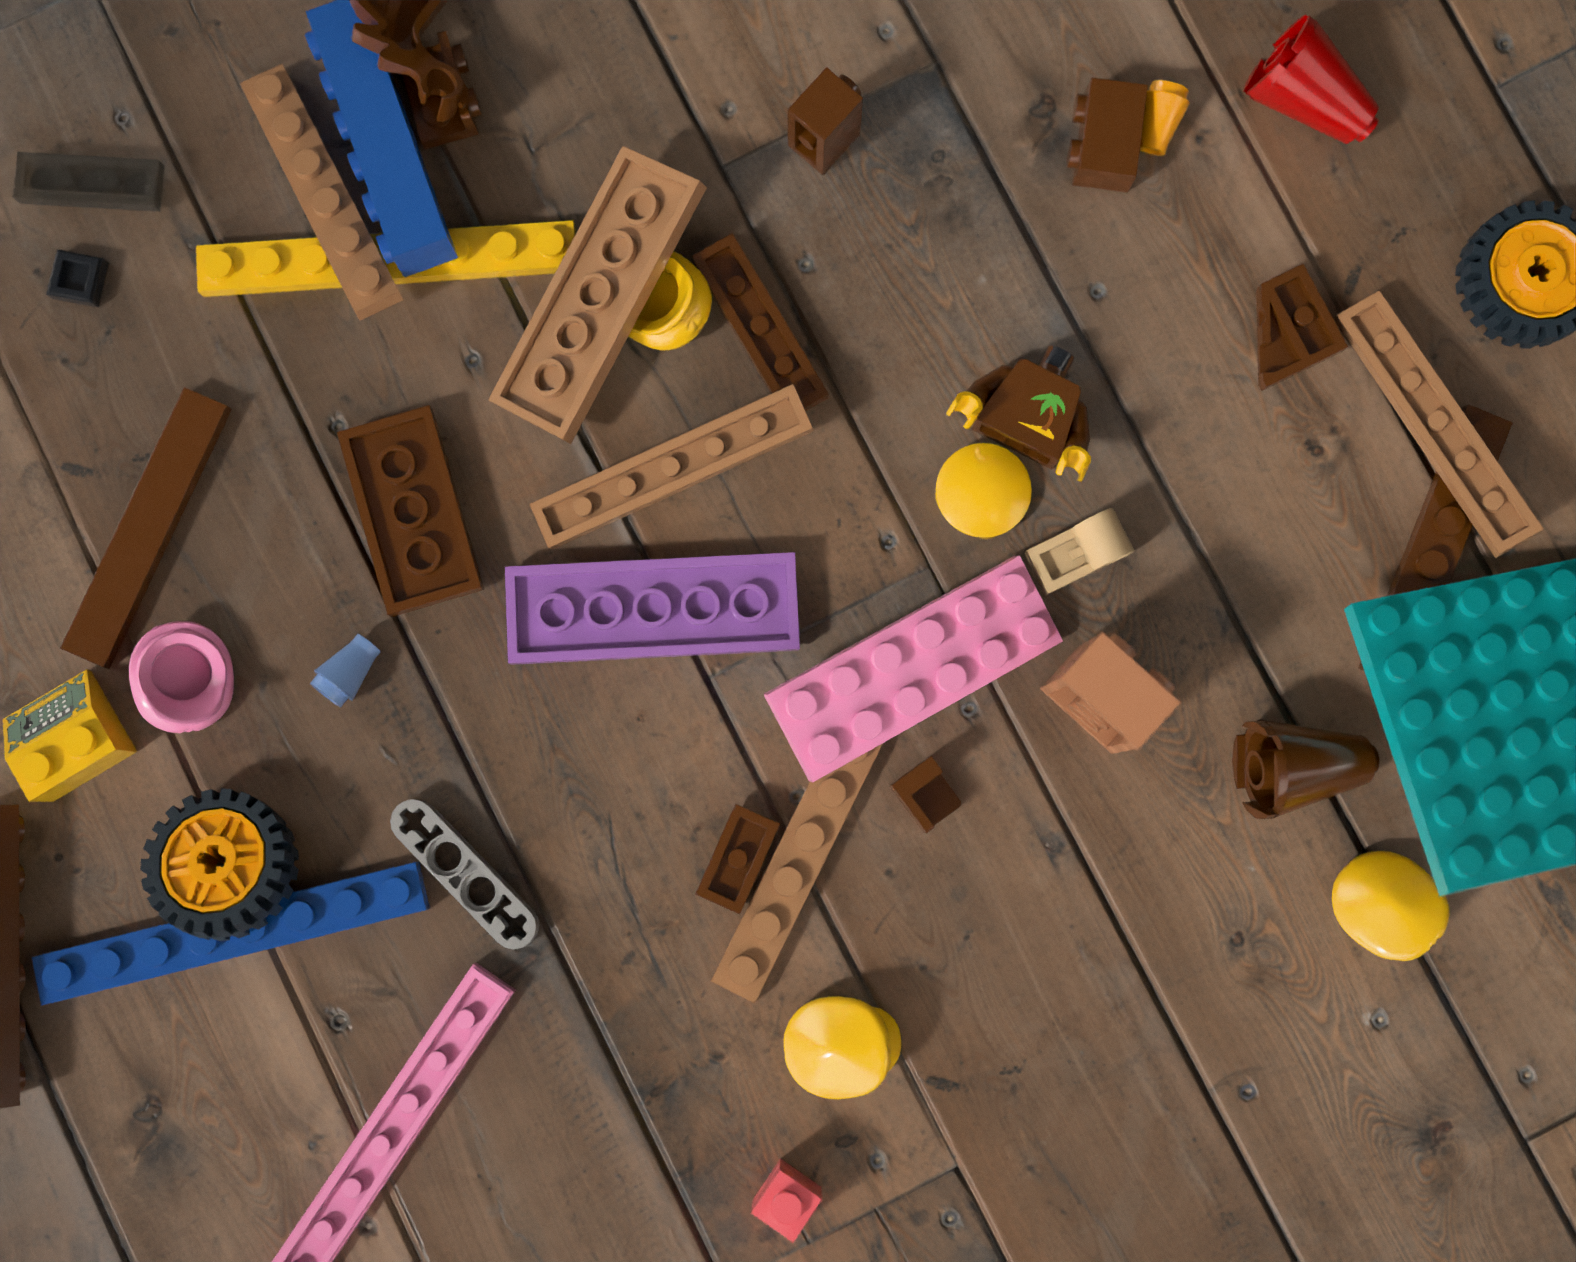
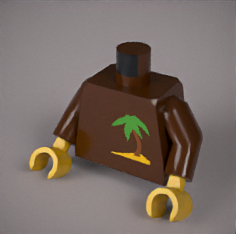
[946,346,1091,482]

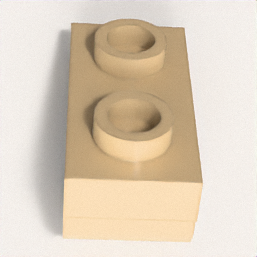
[1024,508,1135,595]

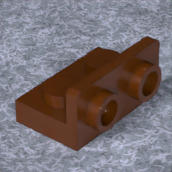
[402,30,482,150]

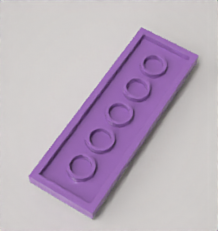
[505,552,800,665]

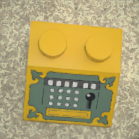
[3,669,137,802]

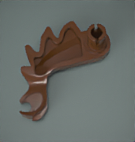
[349,0,469,122]

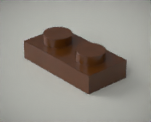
[695,804,780,914]

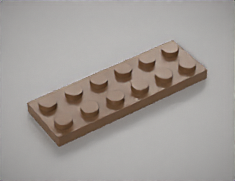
[488,146,707,444]

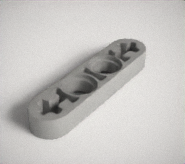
[390,799,540,949]

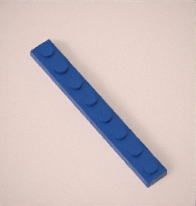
[32,862,430,1006]

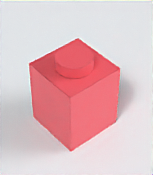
[751,1158,822,1243]

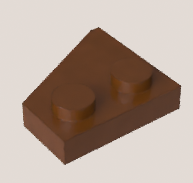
[1256,264,1348,391]

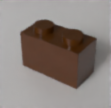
[788,67,863,175]
[1066,77,1148,193]

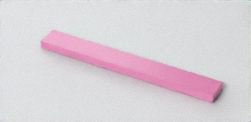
[272,963,516,1262]

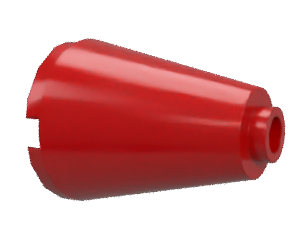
[1243,15,1379,144]

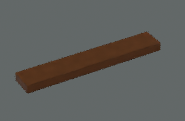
[60,387,232,669]

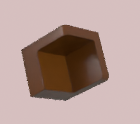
[889,756,961,833]

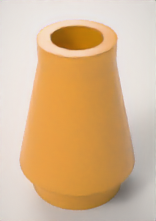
[1140,80,1190,156]

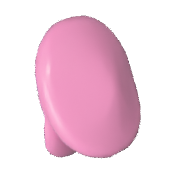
[129,621,234,733]

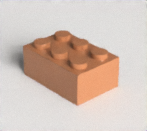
[1040,632,1181,754]

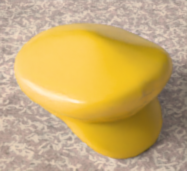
[628,251,712,351]
[1332,851,1450,961]
[783,996,901,1099]

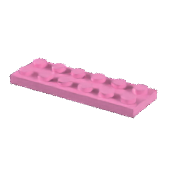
[763,556,1063,782]

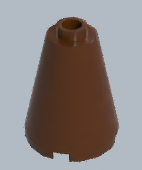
[1232,720,1380,819]

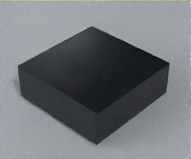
[46,249,109,308]

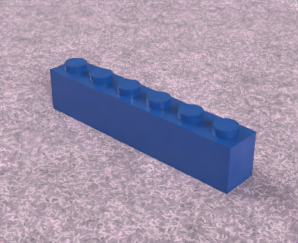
[305,0,458,278]

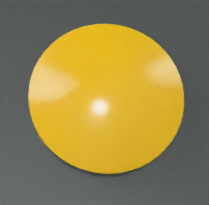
[935,443,1032,539]

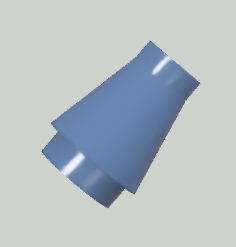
[310,634,381,708]

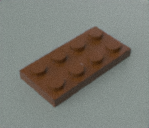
[337,405,484,617]

